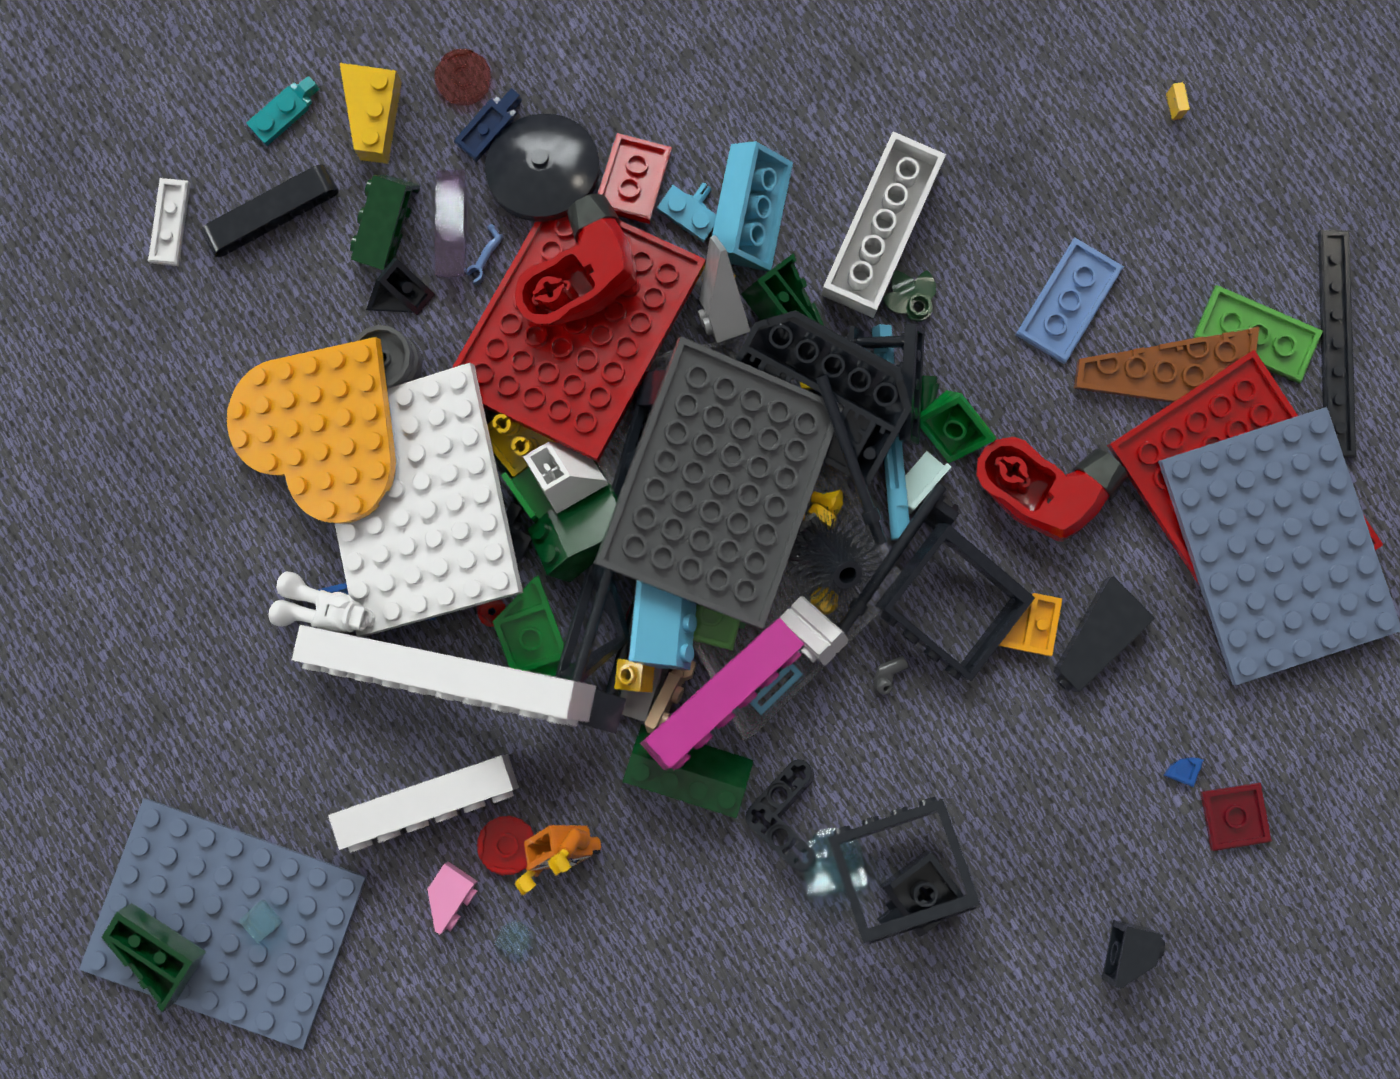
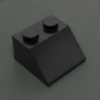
[1102,920,1165,989]

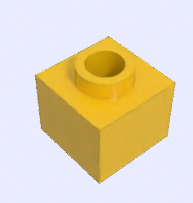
[614,659,655,693]

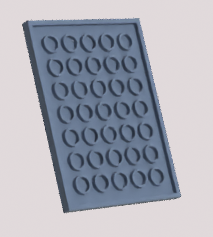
[1158,407,1400,685]
[79,798,367,1050]

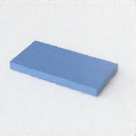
[1015,237,1124,364]

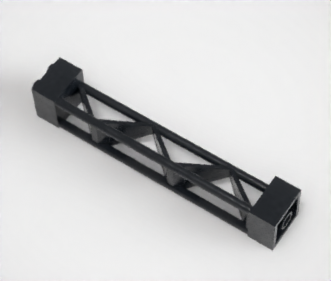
[553,368,667,734]

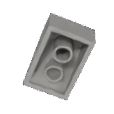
[697,235,750,343]

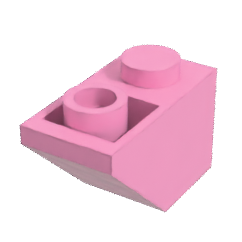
[427,861,478,935]

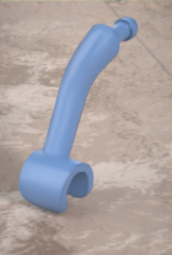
[466,224,503,285]

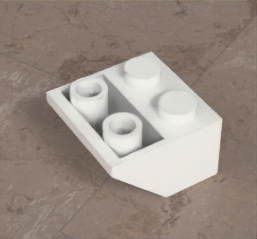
[523,442,608,514]

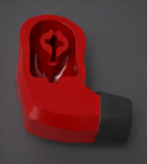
[514,194,637,326]
[976,436,1128,542]

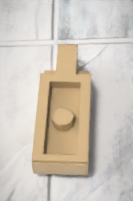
[644,660,696,733]

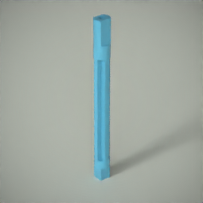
[872,324,910,540]

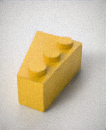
[340,63,402,164]

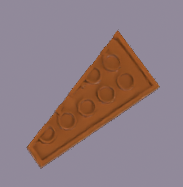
[1074,327,1259,403]

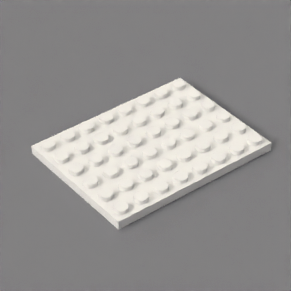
[335,363,523,637]

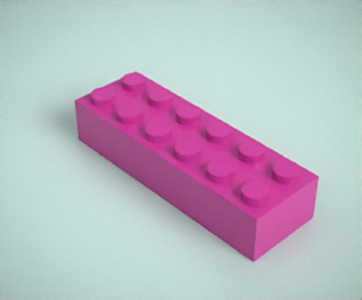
[640,618,804,770]

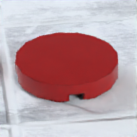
[477,815,535,875]

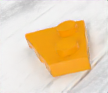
[999,593,1062,657]

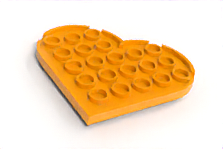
[227,337,396,524]

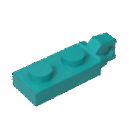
[246,76,319,146]

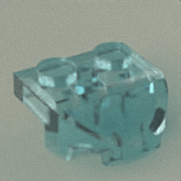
[803,828,867,897]

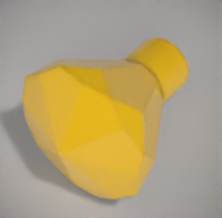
[811,490,843,516]
[811,587,838,615]

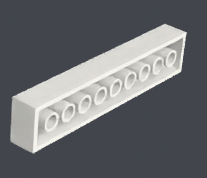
[292,625,596,726]

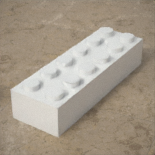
[821,132,946,318]
[328,754,519,853]

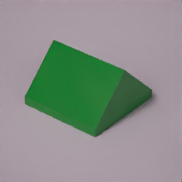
[920,390,996,463]

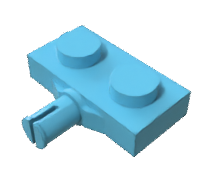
[656,183,716,242]

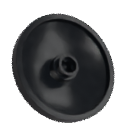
[485,113,600,222]

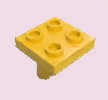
[487,414,557,477]

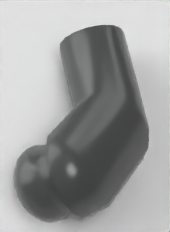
[873,655,908,695]

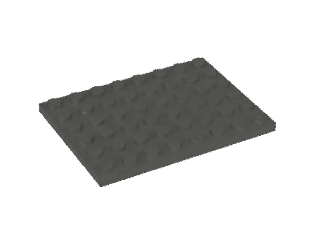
[594,337,843,629]

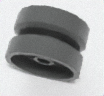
[353,325,423,389]

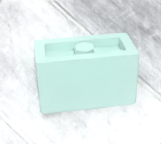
[905,451,952,514]

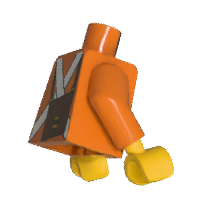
[515,825,601,895]

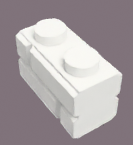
[780,596,848,665]

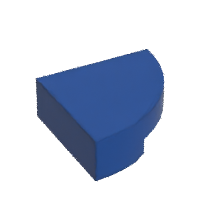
[1164,757,1204,787]

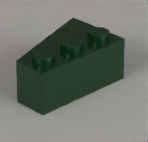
[350,175,421,270]
[740,253,824,325]
[101,903,206,1012]

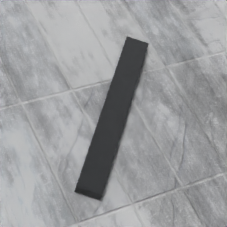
[1318,230,1356,458]

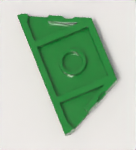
[493,575,572,677]

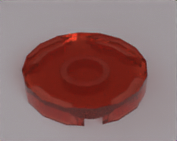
[434,49,491,106]

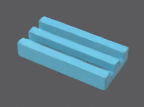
[749,663,803,715]

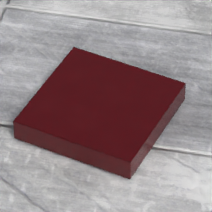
[1200,782,1272,851]

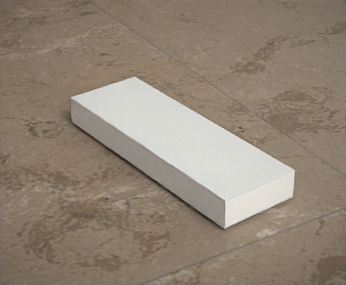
[148,178,190,266]

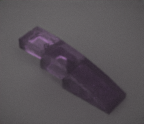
[435,170,467,278]

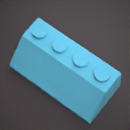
[712,141,793,271]
[629,581,697,670]

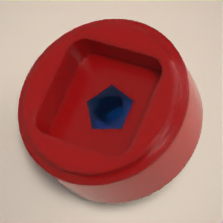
[476,599,506,627]

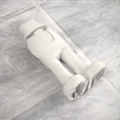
[268,571,370,632]

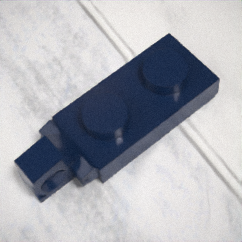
[454,88,522,162]

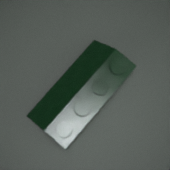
[622,725,754,818]

